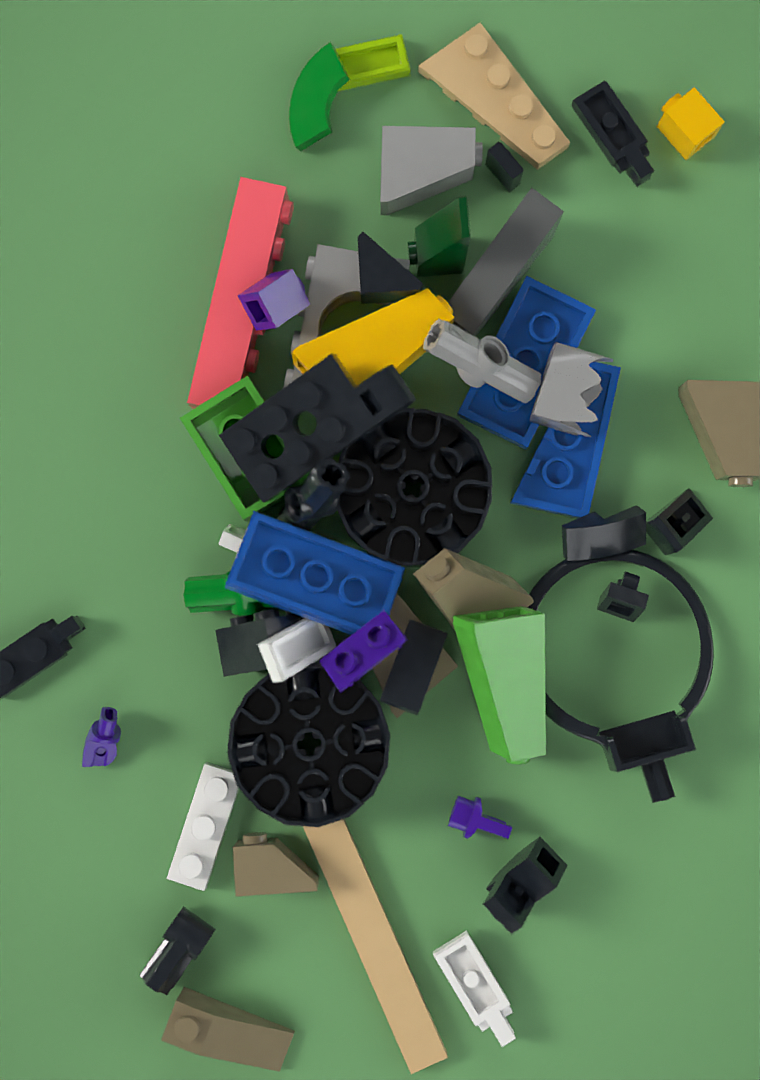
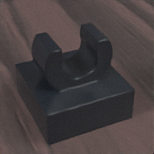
[597,571,649,622]

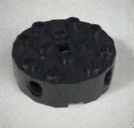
[337,408,492,568]
[227,664,390,828]

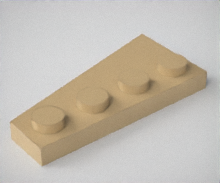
[418,23,570,170]

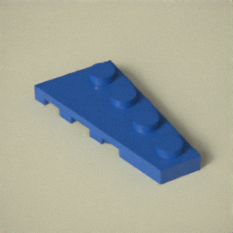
[510,362,621,519]

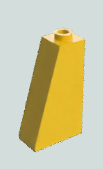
[292,288,454,386]

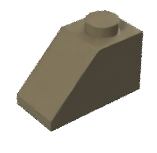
[233,832,319,896]

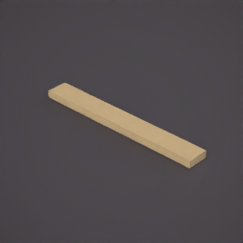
[303,819,448,1074]

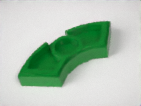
[289,42,350,152]

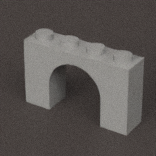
[284,244,410,387]

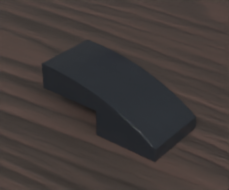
[562,505,646,561]
[380,619,448,716]

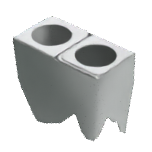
[529,342,613,437]

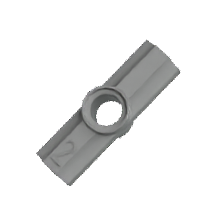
[423,318,541,404]

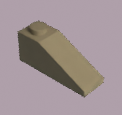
[161,987,295,1072]

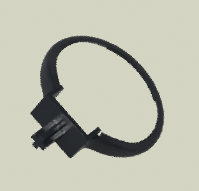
[527,550,714,803]

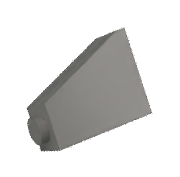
[380,126,483,215]

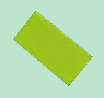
[336,34,410,92]

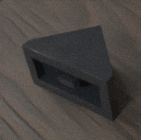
[358,231,423,304]
[646,488,713,555]

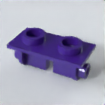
[319,610,407,692]

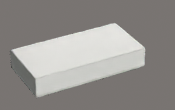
[258,618,337,683]

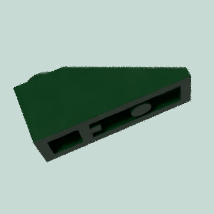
[408,197,470,277]

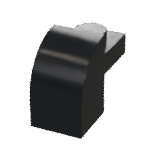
[483,836,568,934]

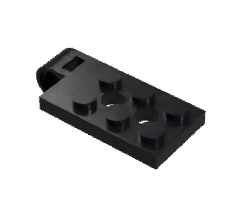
[219,353,416,503]

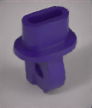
[82,707,121,767]
[448,796,513,839]

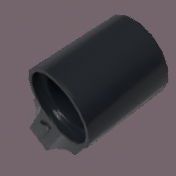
[139,906,216,995]

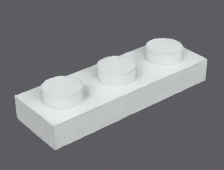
[166,762,239,891]

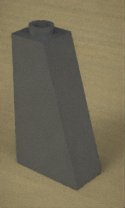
[448,188,564,337]

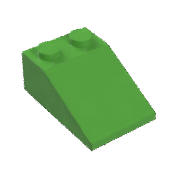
[180,376,309,523]

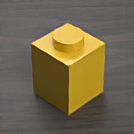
[657,87,725,160]

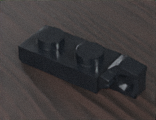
[571,80,654,187]
[0,615,86,699]

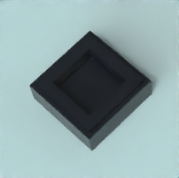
[485,142,523,193]

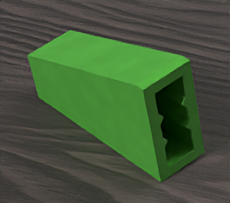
[453,606,546,765]

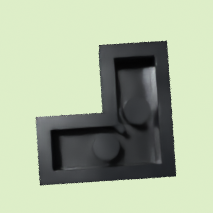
[215,609,327,677]

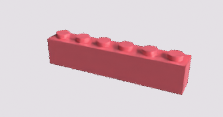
[187,177,294,409]

